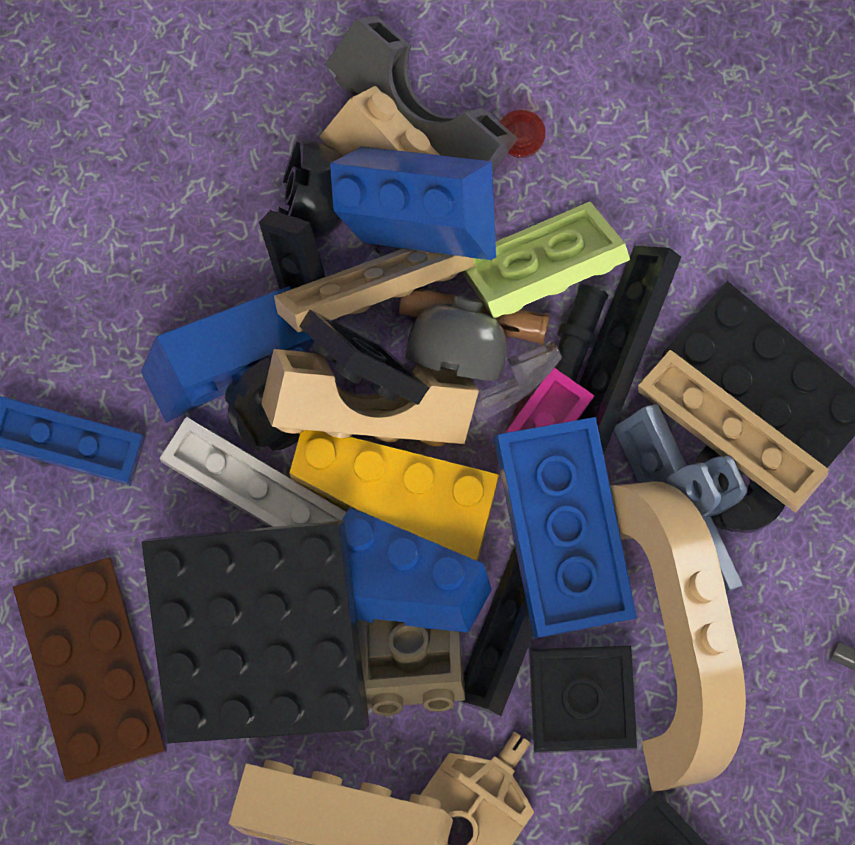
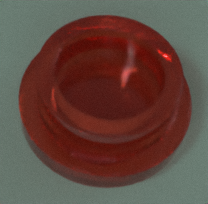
[500,110,545,158]

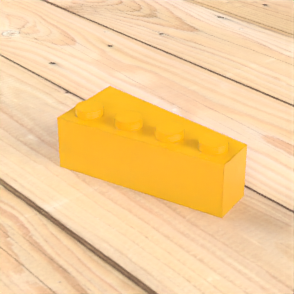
[289,430,499,561]

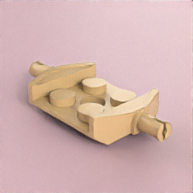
[421,731,534,845]

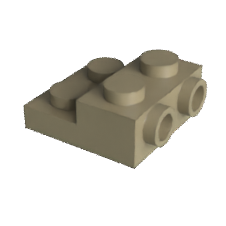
[357,619,465,716]

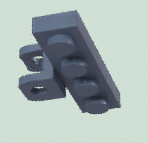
[614,403,747,595]

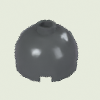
[405,295,507,381]

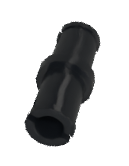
[545,284,609,383]

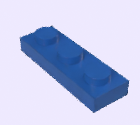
[0,396,145,486]

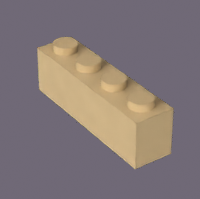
[229,760,453,845]

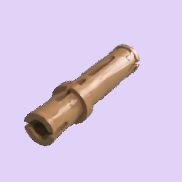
[399,288,550,345]

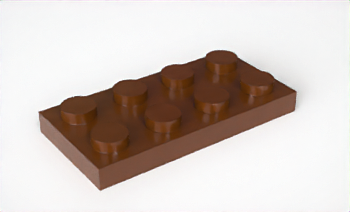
[13,557,167,782]

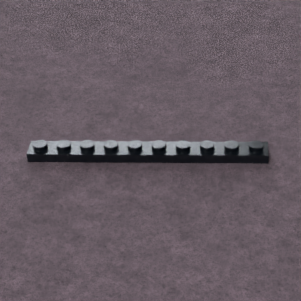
[458,246,681,716]

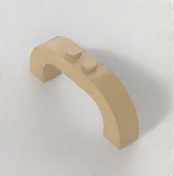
[610,481,746,792]

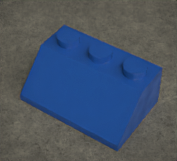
[330,146,496,261]

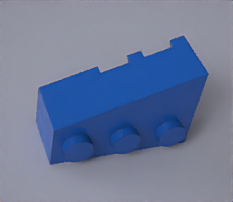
[141,286,314,423]
[342,507,492,633]

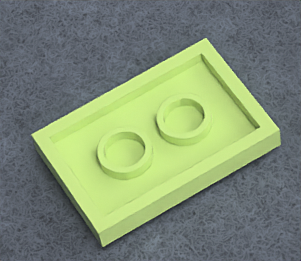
[462,202,630,319]

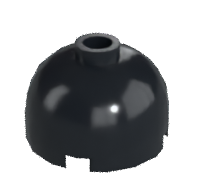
[278,138,343,238]

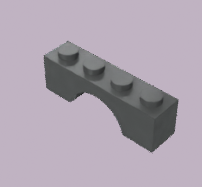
[325,15,518,174]

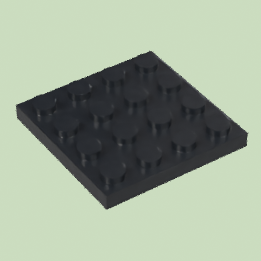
[141,520,370,744]

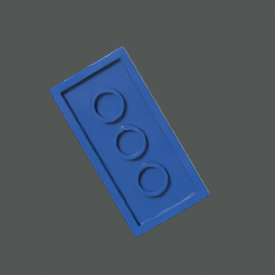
[493,417,637,639]

